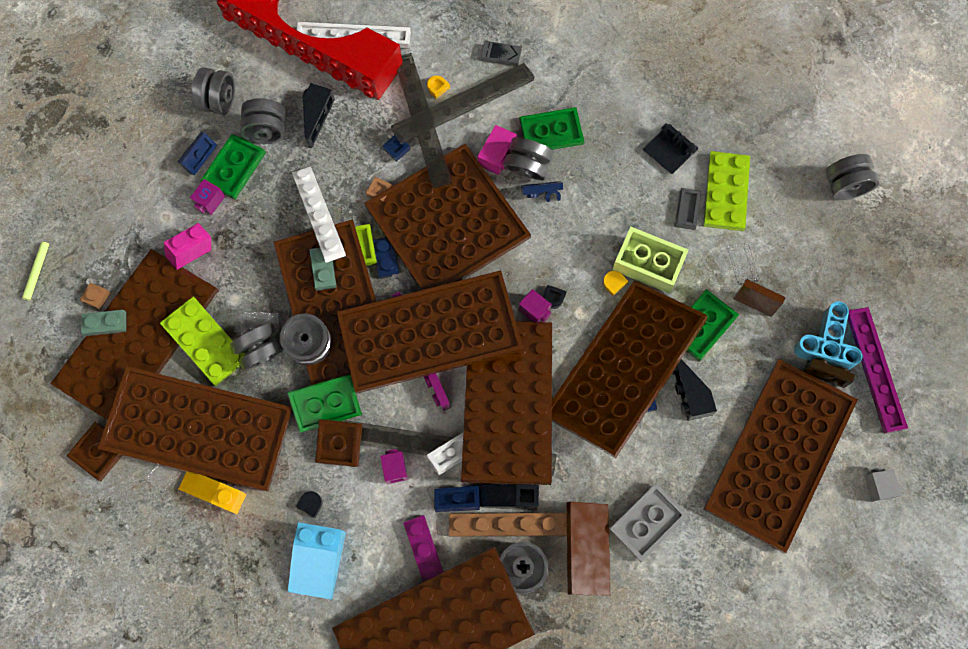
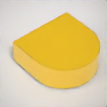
[427,75,450,99]
[603,271,629,296]

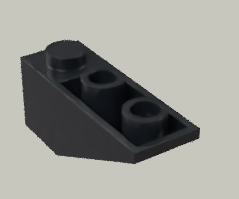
[672,359,717,421]
[473,484,539,511]

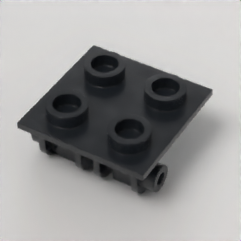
[643,123,699,174]

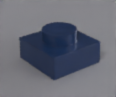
[382,134,411,162]

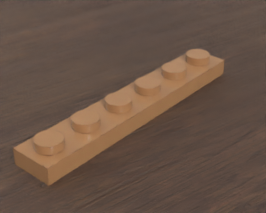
[449,513,567,537]

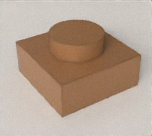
[366,177,393,201]
[80,283,110,310]

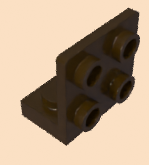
[804,335,855,388]

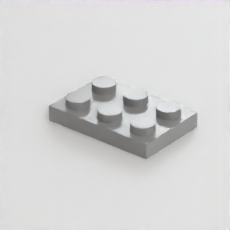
[609,483,688,562]

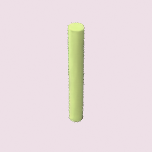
[22,242,49,301]

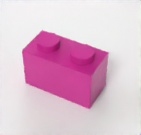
[477,125,517,175]
[163,223,212,270]

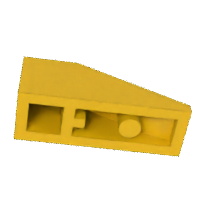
[178,472,247,514]

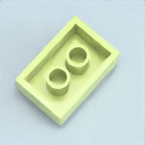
[612,226,689,294]

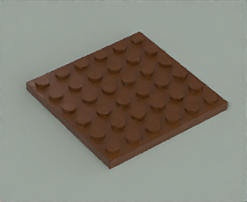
[364,144,531,290]

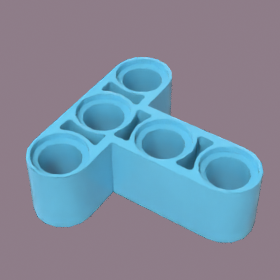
[794,301,862,370]

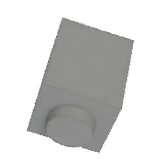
[864,467,902,502]

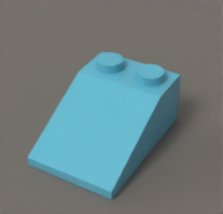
[288,522,346,600]

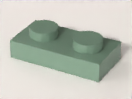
[310,248,337,291]
[81,310,126,336]

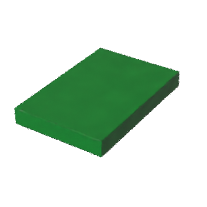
[519,107,584,150]
[200,134,266,200]
[687,289,739,362]
[287,374,362,433]

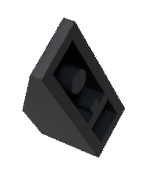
[302,83,335,148]

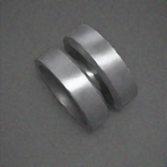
[192,67,235,115]
[240,98,285,144]
[503,137,554,180]
[826,154,879,200]
[280,313,332,366]
[229,323,284,371]
[500,542,548,594]

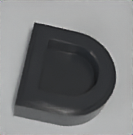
[543,285,567,309]
[295,491,323,518]

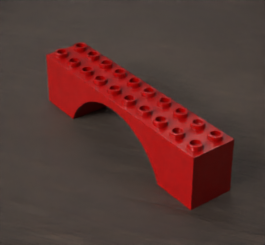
[216,0,403,101]

